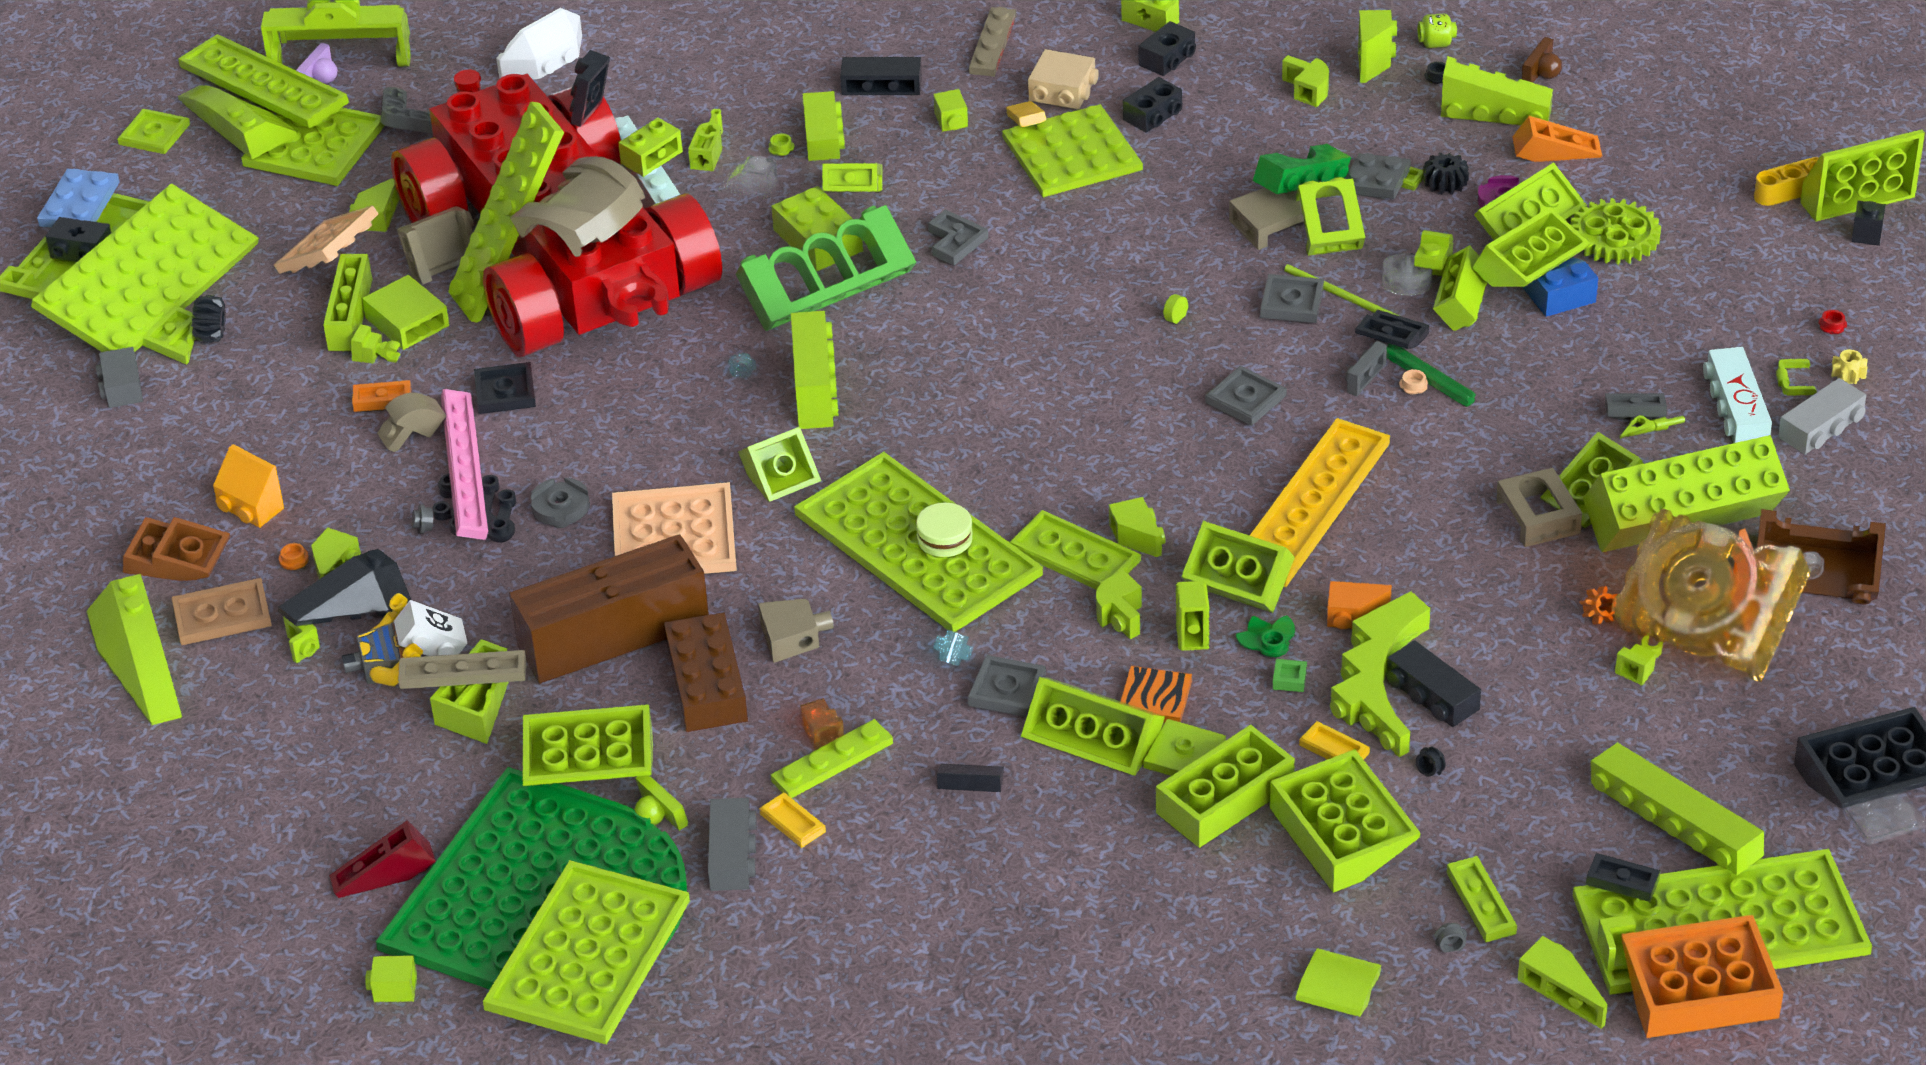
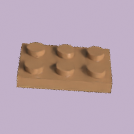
[172,578,272,646]

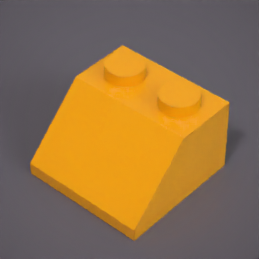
[213,444,284,528]

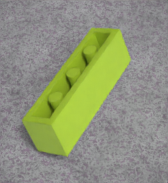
[323,254,373,351]

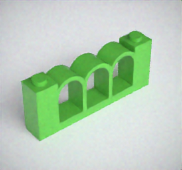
[735,205,916,331]

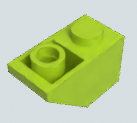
[1109,497,1166,557]
[311,527,361,579]

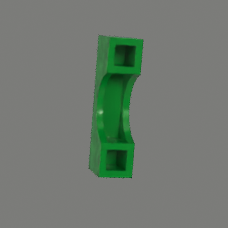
[1253,144,1351,194]

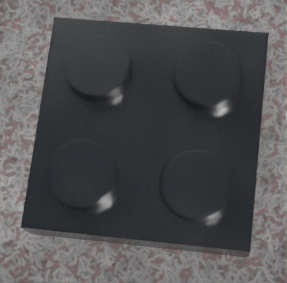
[474,362,536,414]

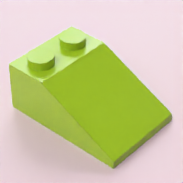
[1540,432,1644,528]

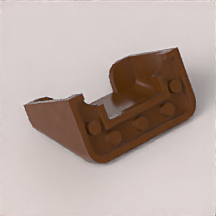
[1756,509,1886,605]

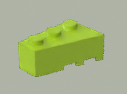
[430,639,509,744]

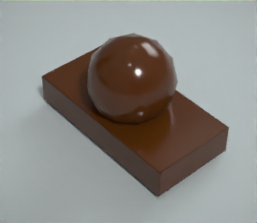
[1521,37,1563,83]

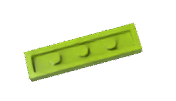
[770,719,893,798]

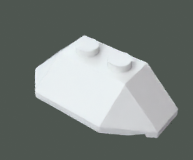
[496,8,582,79]

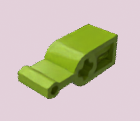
[688,109,723,171]

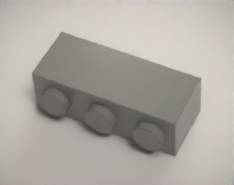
[1778,378,1866,454]

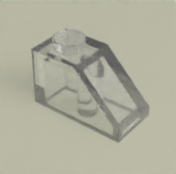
[718,155,778,200]

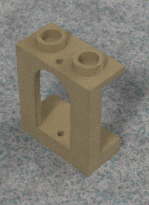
[1496,468,1582,547]

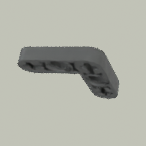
[380,87,433,134]

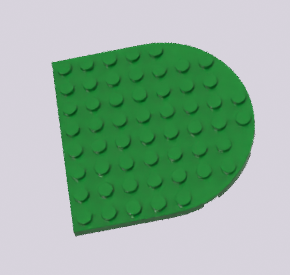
[376,767,687,990]

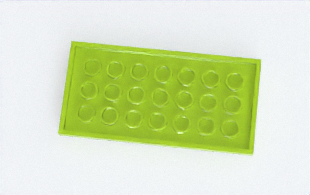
[31,183,259,352]
[794,452,1043,634]
[1572,849,1872,995]

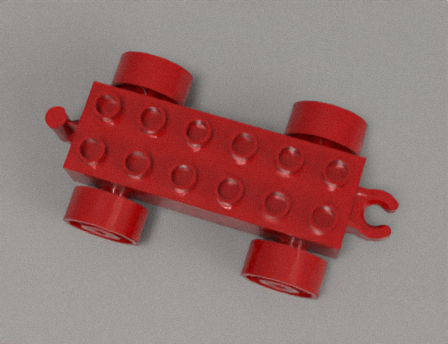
[391,69,722,358]

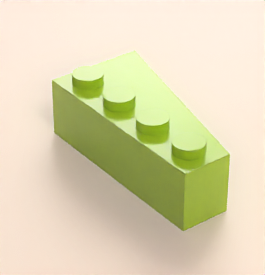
[1441,56,1553,125]

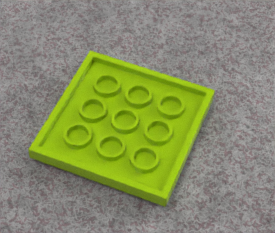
[1002,104,1143,197]
[241,108,385,186]

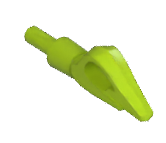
[1620,415,1685,439]

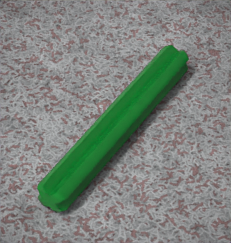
[1386,343,1476,407]

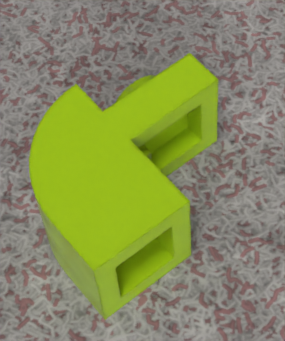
[1282,55,1329,107]
[1414,230,1453,276]
[1096,570,1142,639]

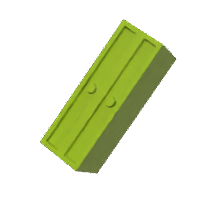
[1583,435,1790,553]

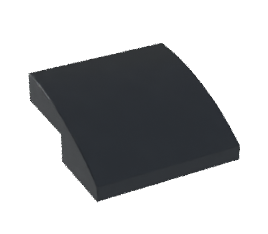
[1355,310,1430,349]

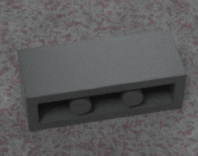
[708,797,757,891]

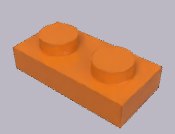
[352,380,412,412]

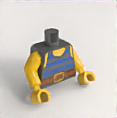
[342,593,423,686]

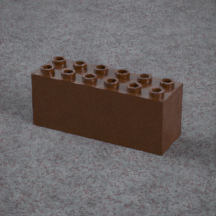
[509,534,709,684]

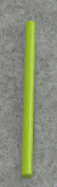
[1284,264,1399,316]

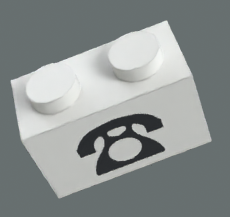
[394,600,467,656]

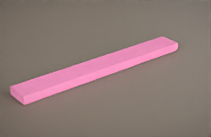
[441,389,488,540]

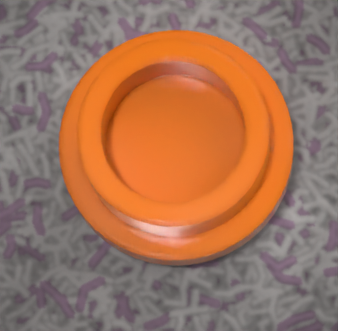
[279,543,309,570]

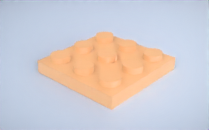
[274,205,379,274]

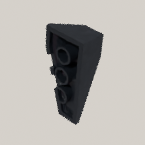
[278,549,411,626]

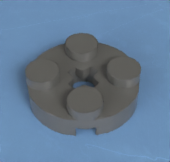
[531,478,590,528]

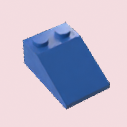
[1522,257,1598,317]

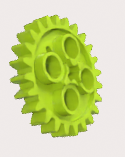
[1571,198,1661,264]

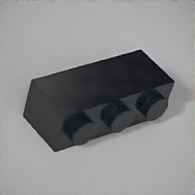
[840,57,922,95]
[1387,640,1481,728]

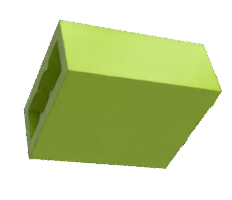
[362,275,449,350]

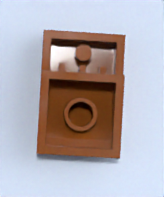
[123,517,230,581]

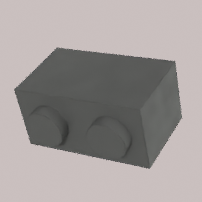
[96,347,143,408]

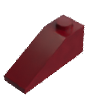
[329,820,436,898]

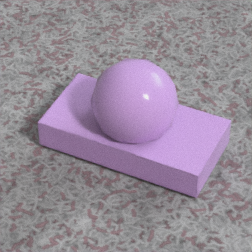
[296,43,338,84]

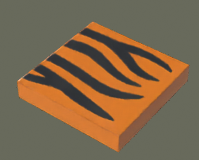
[1121,666,1192,723]

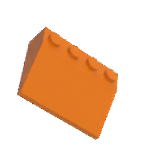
[1621,915,1784,1038]

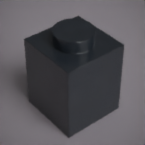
[1851,201,1886,246]

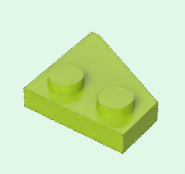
[142,305,195,365]

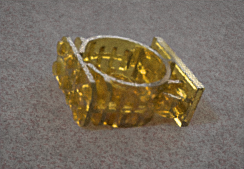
[1612,508,1811,682]

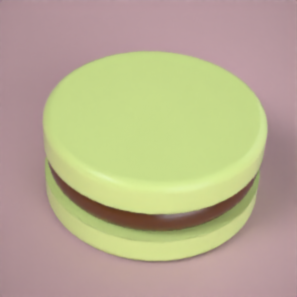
[916,502,972,557]

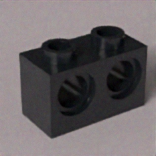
[1123,77,1183,133]

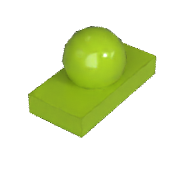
[634,775,688,831]

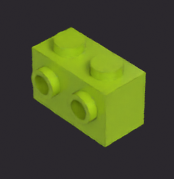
[618,118,683,177]

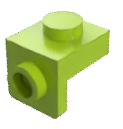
[283,617,320,663]

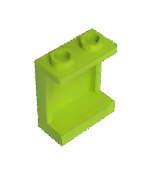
[822,163,883,192]

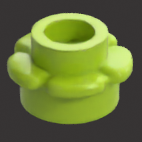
[768,133,795,156]

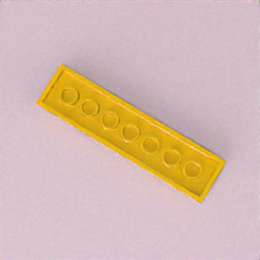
[1250,418,1390,587]

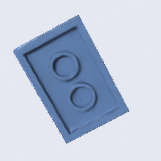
[37,168,120,228]

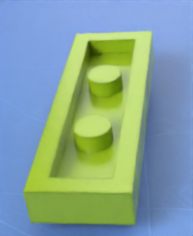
[1446,856,1517,943]

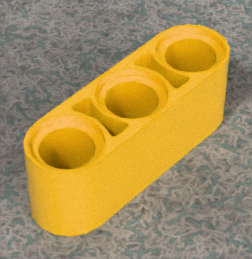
[1754,157,1819,206]

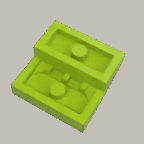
[1295,948,1381,1017]

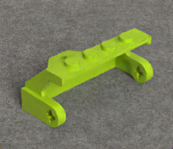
[261,0,411,67]

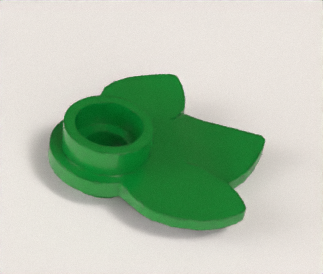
[1236,615,1295,657]

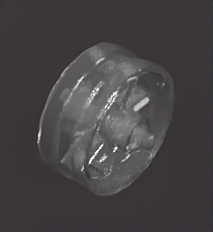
[1382,253,1433,295]

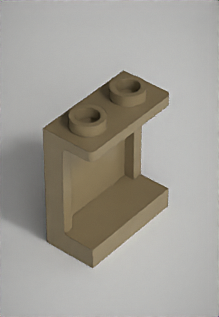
[1229,188,1305,250]
[397,206,474,285]

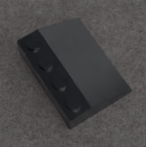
[1794,707,1926,809]

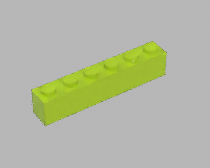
[1591,742,1764,875]

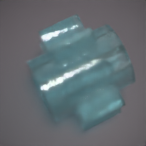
[933,630,974,666]

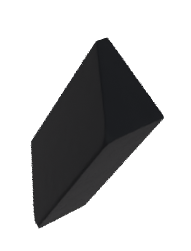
[937,763,1004,792]

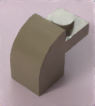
[377,393,446,452]

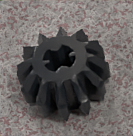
[1423,152,1469,195]
[191,295,226,343]

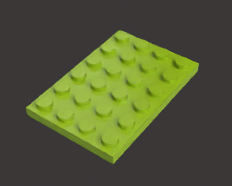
[483,860,690,1045]

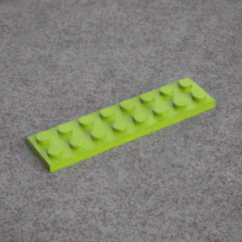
[178,34,349,129]
[448,102,564,322]

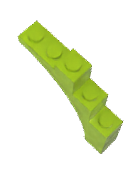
[1330,591,1430,757]

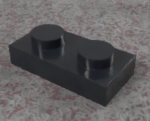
[1586,853,1661,902]

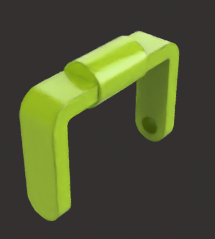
[1776,359,1817,396]

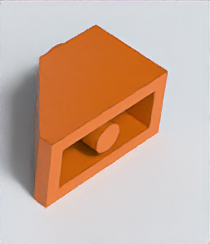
[1327,581,1392,629]

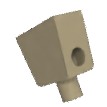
[758,599,834,663]

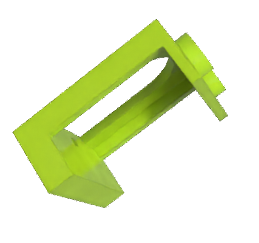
[1296,177,1365,256]

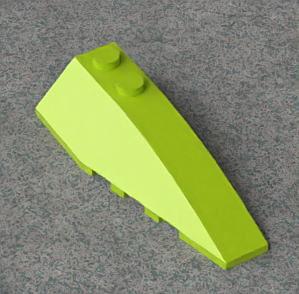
[178,85,298,159]
[87,574,182,725]

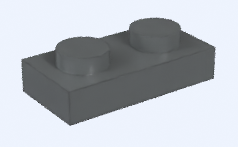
[1345,341,1387,396]
[1605,393,1667,419]

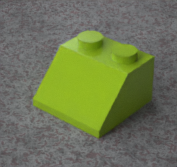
[1358,10,1397,83]
[738,427,821,502]

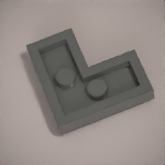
[928,209,989,266]

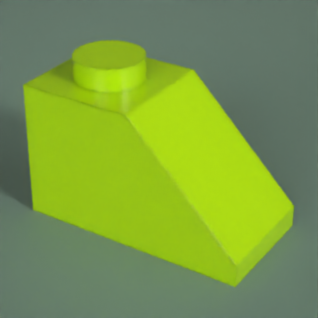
[349,178,400,232]

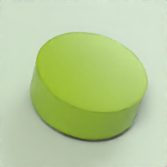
[1163,294,1188,324]

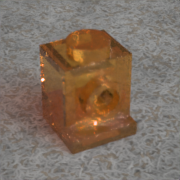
[800,698,844,750]

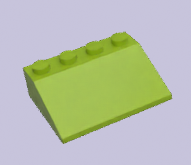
[1800,130,1925,222]
[523,705,653,786]
[1270,749,1420,893]

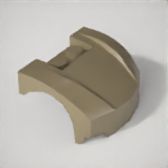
[510,156,645,257]

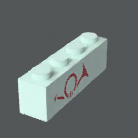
[1703,347,1772,443]

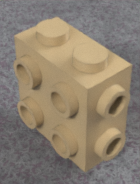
[1028,49,1099,109]

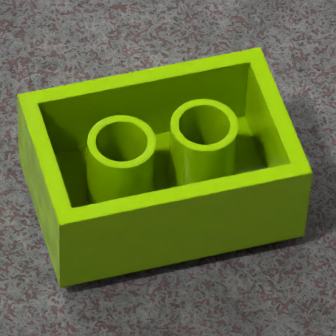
[771,186,863,271]
[1181,521,1295,613]

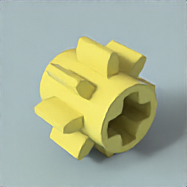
[1831,349,1868,384]

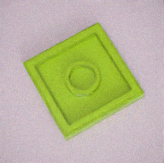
[117,109,190,154]

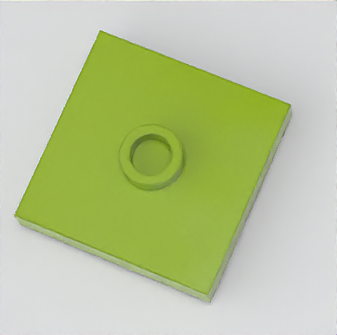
[1143,719,1226,776]

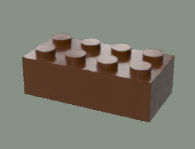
[664,612,748,732]

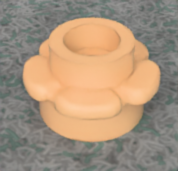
[1399,370,1428,394]

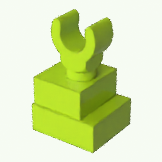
[351,324,401,364]
[1615,635,1663,685]

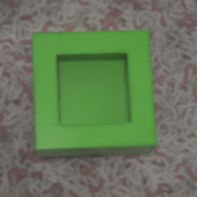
[1273,659,1307,692]

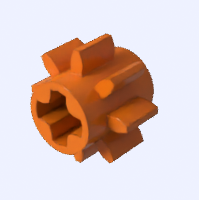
[1579,586,1620,625]

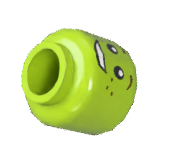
[1417,13,1457,48]

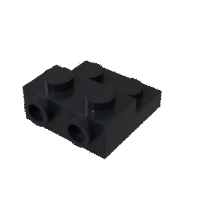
[570,50,610,127]

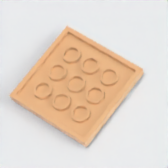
[612,482,737,574]

